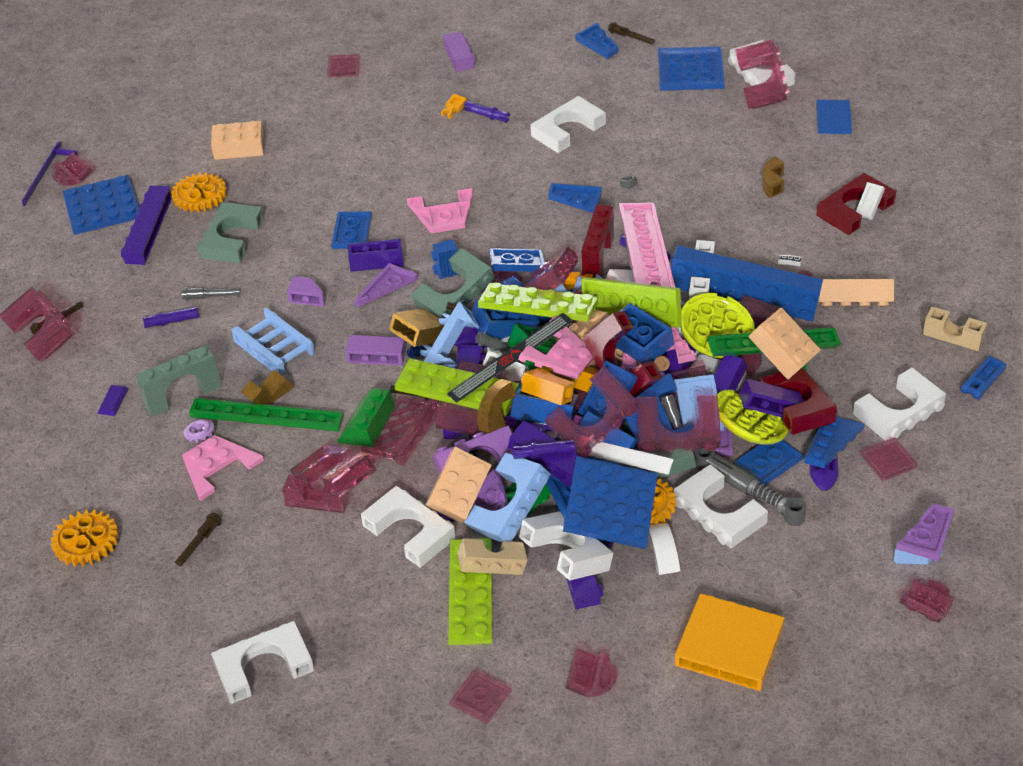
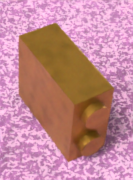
[389,308,445,347]

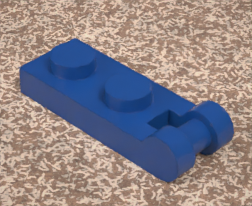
[961,356,1007,401]

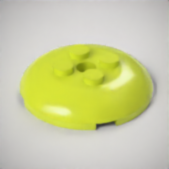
[680,293,755,358]
[714,390,788,445]

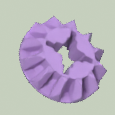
[184,419,215,443]

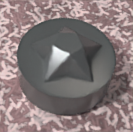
[620,176,637,189]

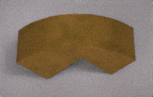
[762,156,784,198]
[241,370,294,405]
[478,379,516,433]

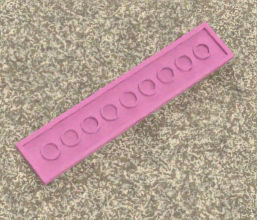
[619,203,675,288]

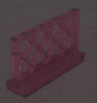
[361,397,441,466]

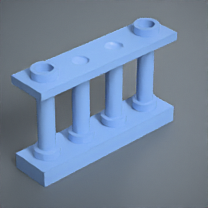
[231,308,314,375]

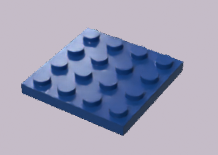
[658,46,725,91]
[62,175,139,235]
[562,456,658,549]

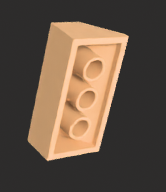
[818,279,894,306]

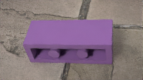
[443,31,476,72]
[345,335,406,365]

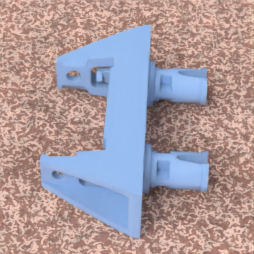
[420,302,479,368]

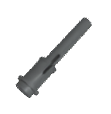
[181,287,240,301]
[475,332,511,352]
[660,394,682,430]

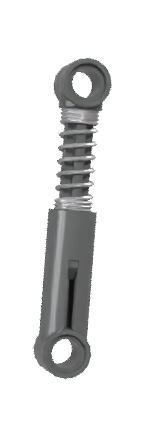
[695,444,806,526]

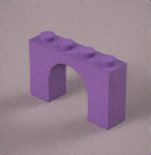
[432,425,515,480]

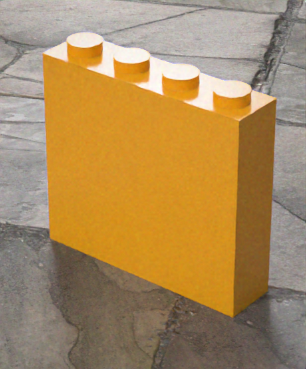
[675,593,785,691]

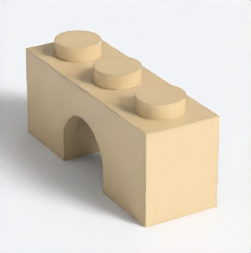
[923,307,987,351]
[457,539,527,575]

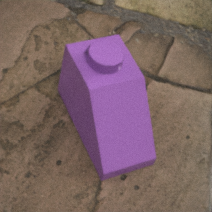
[287,276,325,306]

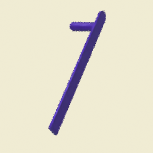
[22,141,78,206]

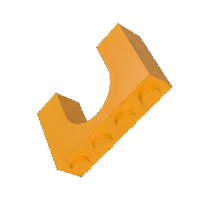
[521,366,600,405]

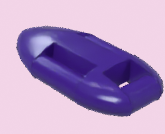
[810,456,839,491]

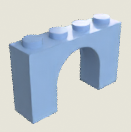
[464,453,551,542]

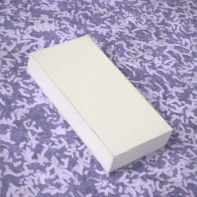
[856,182,885,221]

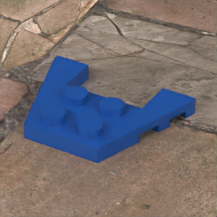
[621,373,700,445]

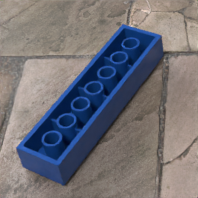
[671,245,823,322]

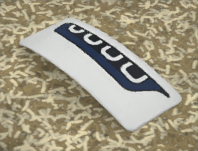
[778,255,801,266]

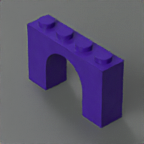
[662,337,747,394]

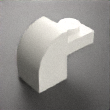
[481,351,529,381]

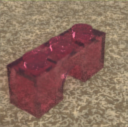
[282,475,349,513]

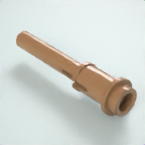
[653,356,670,371]

